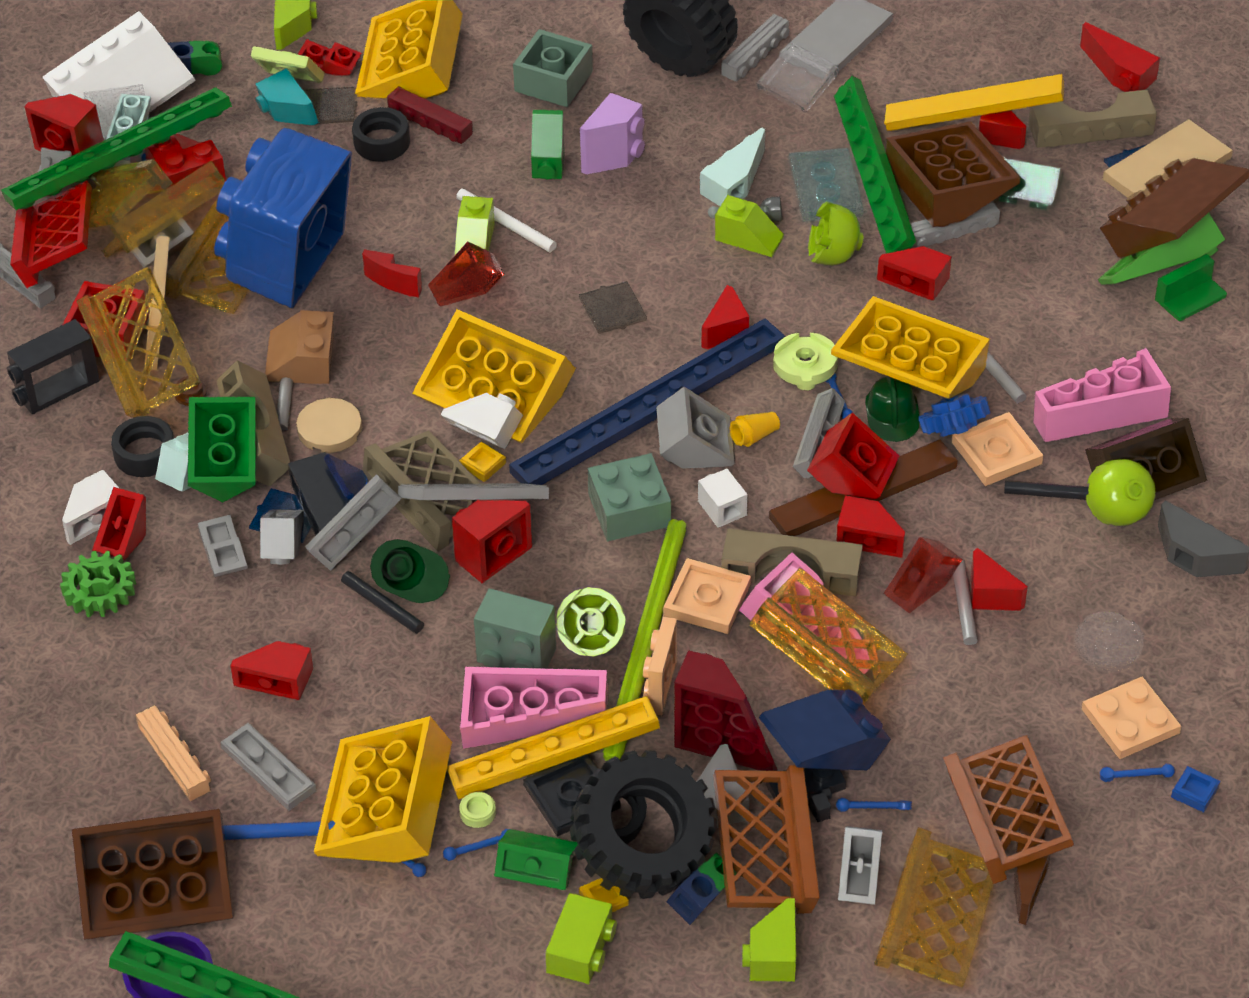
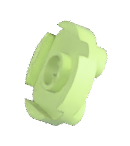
[773,333,838,390]

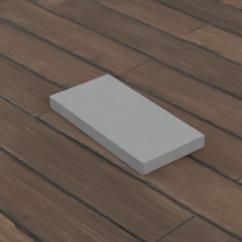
[779,0,893,83]
[398,483,549,500]

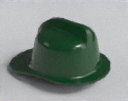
[865,376,920,442]
[370,539,450,603]

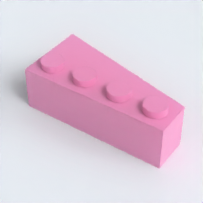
[1033,348,1171,442]
[460,667,608,749]

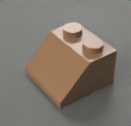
[265,310,334,384]

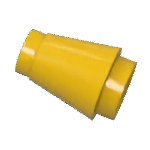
[729,411,780,447]

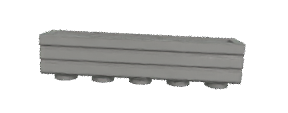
[721,14,790,82]
[911,201,1000,248]
[0,244,56,309]
[793,388,845,479]

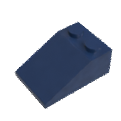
[759,689,891,771]

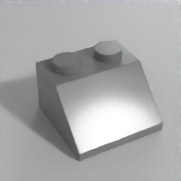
[656,387,735,469]

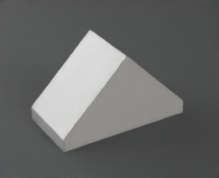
[838,826,882,904]

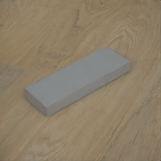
[305,474,402,571]
[221,723,317,811]

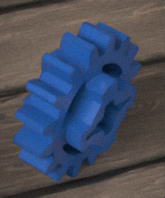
[918,393,991,437]

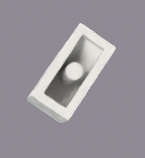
[441,393,523,449]
[62,470,119,545]

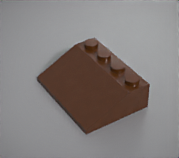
[886,121,1020,227]
[1100,158,1249,258]
[72,809,233,940]

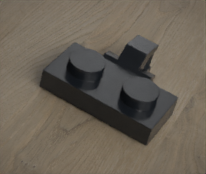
[766,768,846,823]

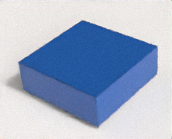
[1171,766,1220,812]

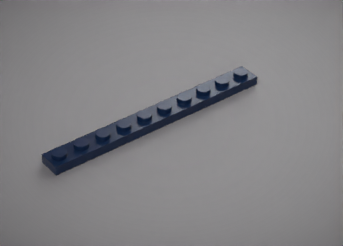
[509,318,785,485]

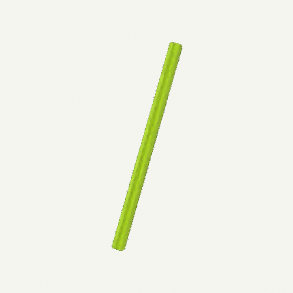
[603,519,686,761]

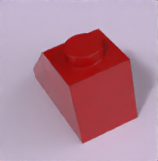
[877,246,952,301]
[836,495,905,558]
[230,641,313,700]

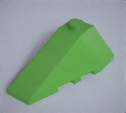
[1098,213,1225,285]

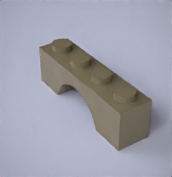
[1028,90,1157,148]
[216,360,290,486]
[721,528,863,596]

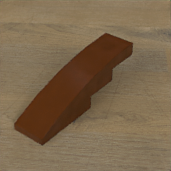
[1014,780,1051,925]

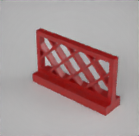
[10,181,92,288]

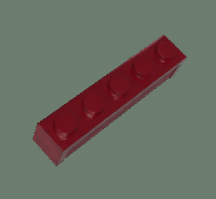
[387,86,473,144]

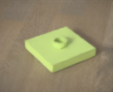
[251,46,325,83]

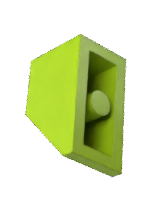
[274,0,318,50]
[715,195,784,257]
[454,196,495,267]
[742,898,796,981]

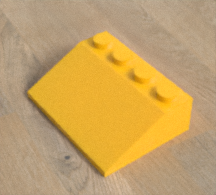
[355,0,463,99]
[831,296,990,399]
[412,309,576,443]
[314,716,452,863]

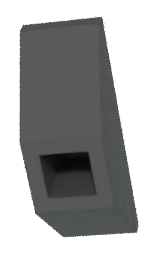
[1158,500,1249,577]

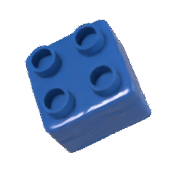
[214,128,352,309]

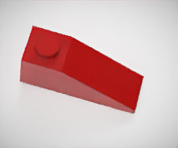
[1080,22,1160,92]

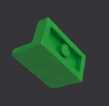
[1155,254,1227,321]
[494,829,578,890]

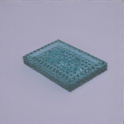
[788,148,863,222]

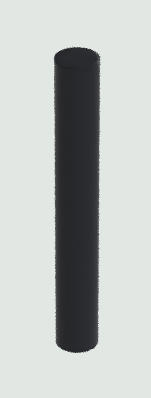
[1004,480,1089,500]
[341,571,424,634]

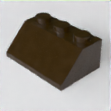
[1085,418,1207,500]

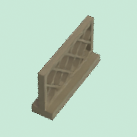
[362,430,481,551]

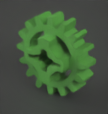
[60,551,136,617]

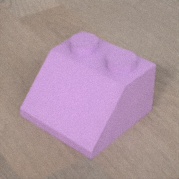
[580,93,645,174]

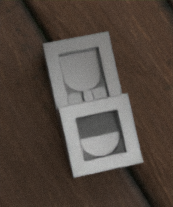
[198,515,248,577]

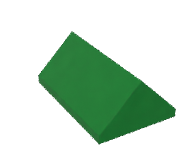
[188,397,256,503]

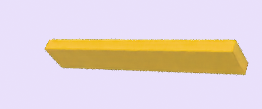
[884,74,1064,131]
[447,696,660,800]

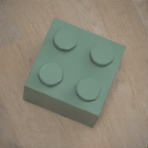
[513,29,593,107]
[588,453,671,541]
[474,588,556,669]

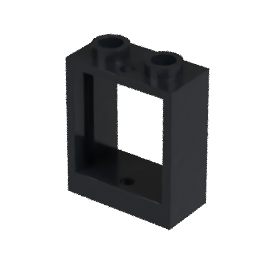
[6,319,100,414]

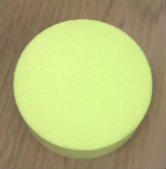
[459,792,496,828]

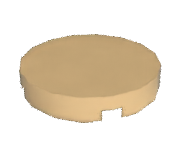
[296,398,362,453]

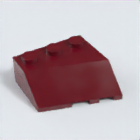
[674,650,778,771]

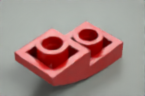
[297,39,362,76]
[362,249,422,298]

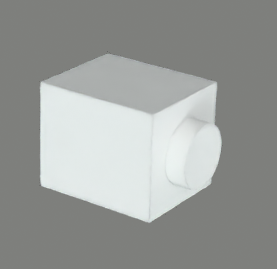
[698,469,747,528]

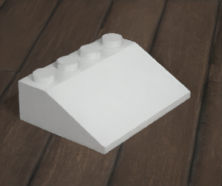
[43,11,195,140]

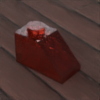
[428,241,504,307]
[884,537,963,613]

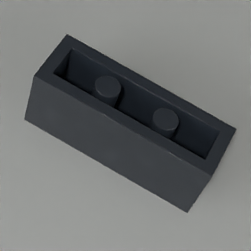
[288,452,362,542]

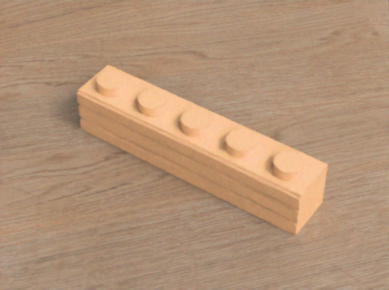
[136,705,211,801]

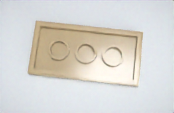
[1103,119,1233,198]
[144,236,170,370]

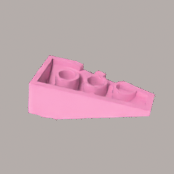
[739,553,877,683]

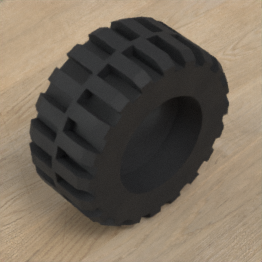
[623,0,738,77]
[570,750,717,899]

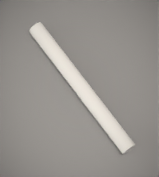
[457,188,557,253]

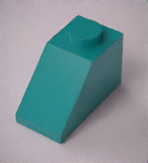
[255,68,319,125]

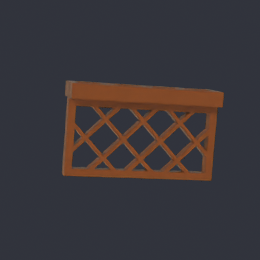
[943,735,1074,884]
[713,765,820,914]

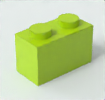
[545,893,617,984]

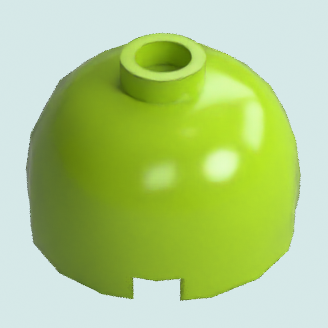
[808,202,864,266]
[1086,459,1156,526]
[556,587,626,657]

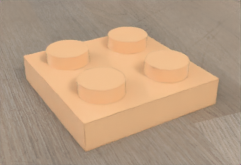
[952,412,1043,486]
[663,558,751,634]
[643,617,677,716]
[1082,676,1181,759]

